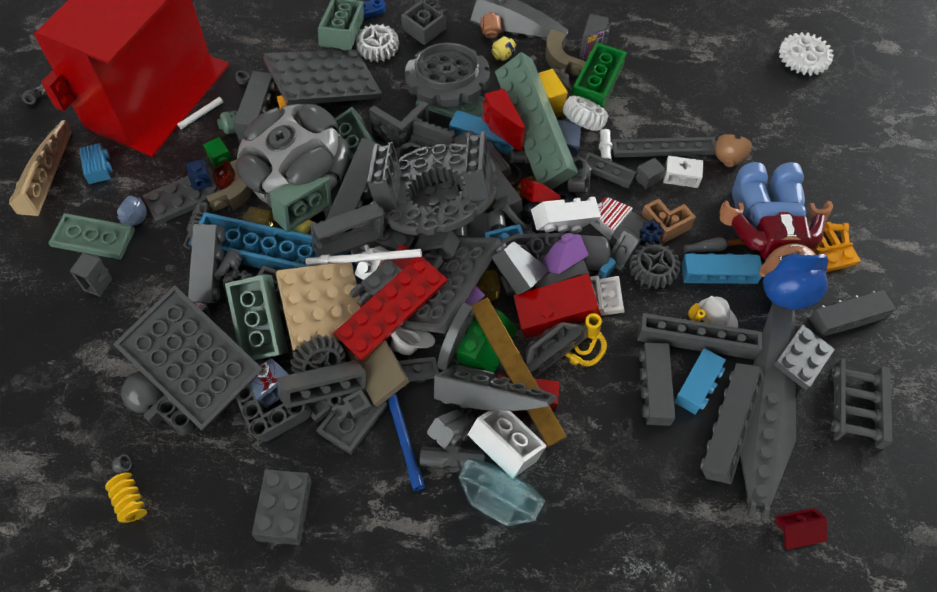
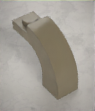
[545,29,586,76]
[206,159,253,212]

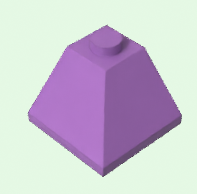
[541,233,589,274]

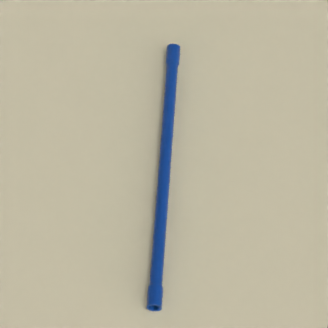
[352,262,425,491]

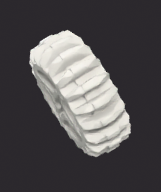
[355,24,399,63]
[562,96,608,131]

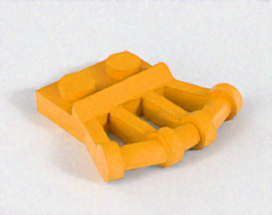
[812,222,861,272]

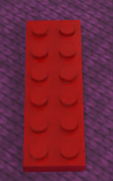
[333,256,448,362]

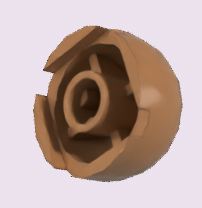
[715,134,752,167]

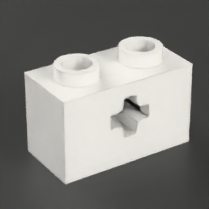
[663,156,703,188]

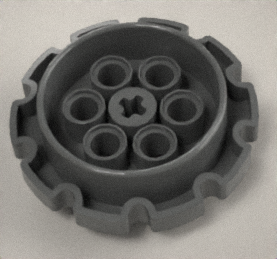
[405,43,490,107]

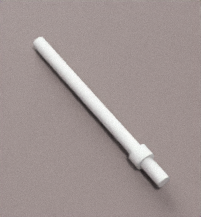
[306,249,422,266]

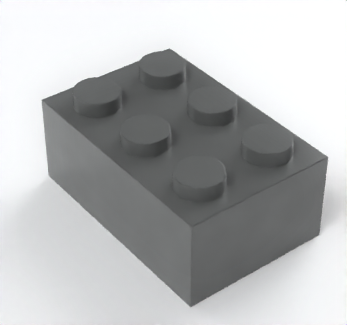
[252,469,312,545]

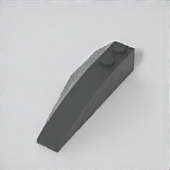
[470,0,569,40]
[434,364,557,411]

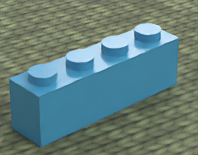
[449,110,516,155]
[681,253,762,284]

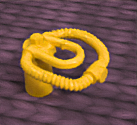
[565,313,607,367]

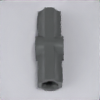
[420,445,485,472]

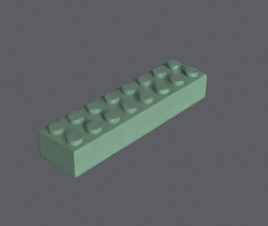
[495,52,578,190]

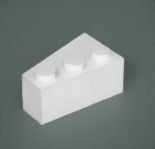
[531,196,601,233]

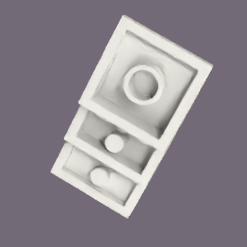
[590,276,624,315]

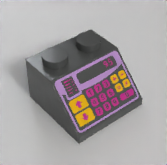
[579,14,611,60]

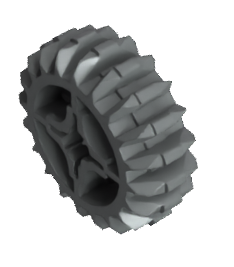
[629,241,681,290]
[291,334,346,374]

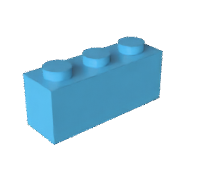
[674,348,726,415]

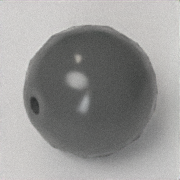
[121,371,165,414]

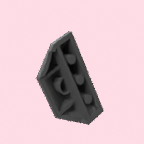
[524,322,588,379]

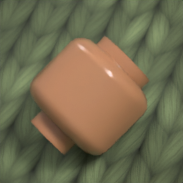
[481,12,502,38]

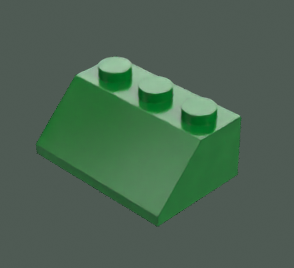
[457,309,517,373]

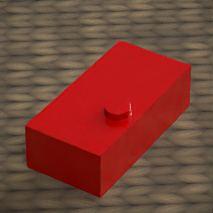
[513,273,601,339]

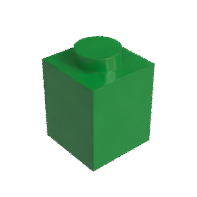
[203,137,232,169]

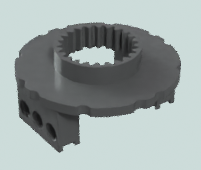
[367,131,498,235]

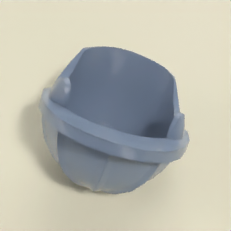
[117,196,147,226]

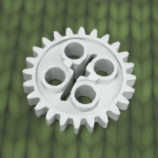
[779,32,834,76]

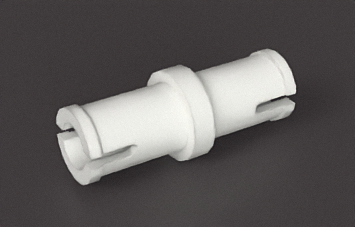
[599,129,613,161]

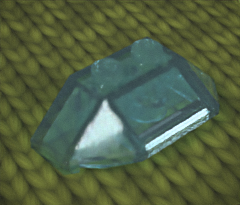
[459,458,545,526]

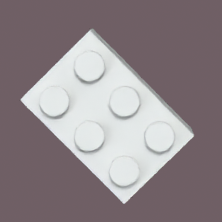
[467,410,547,479]

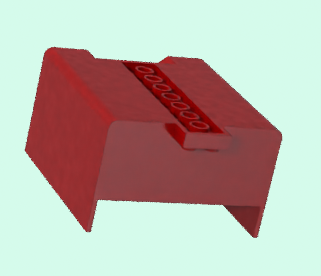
[34,0,230,157]

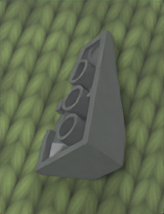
[497,233,567,274]

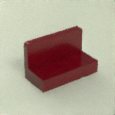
[775,508,827,550]

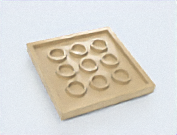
[275,262,360,351]

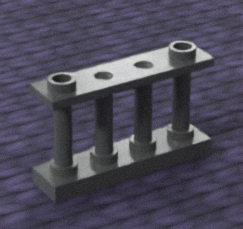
[831,358,892,450]

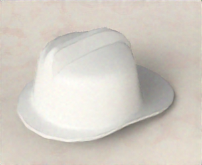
[699,296,738,328]
[390,327,435,355]

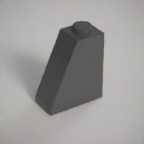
[491,241,549,295]

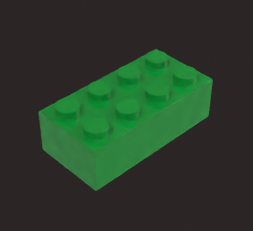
[572,42,627,108]

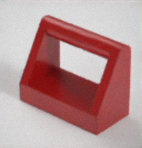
[520,178,561,202]

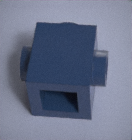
[186,159,212,190]

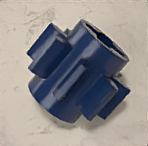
[639,219,663,244]

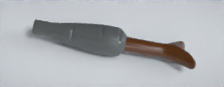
[684,237,745,253]

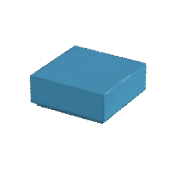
[598,257,616,279]

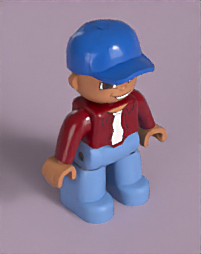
[720,162,833,310]

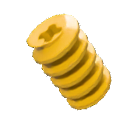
[105,473,147,523]

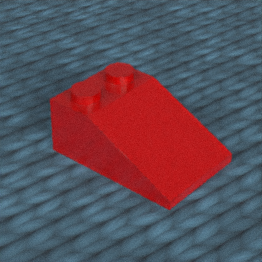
[482,89,525,151]

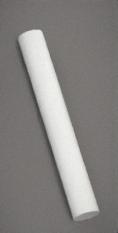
[177,97,223,130]

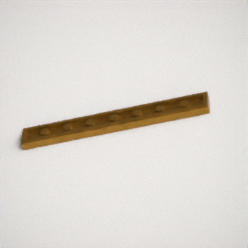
[471,297,567,448]

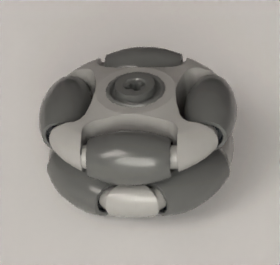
[236,104,350,208]

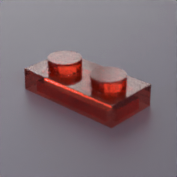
[213,160,235,190]

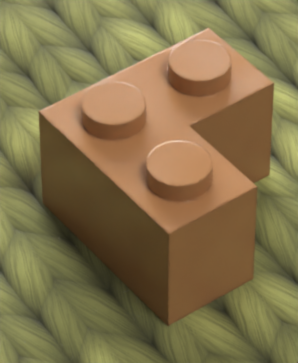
[641,199,696,244]

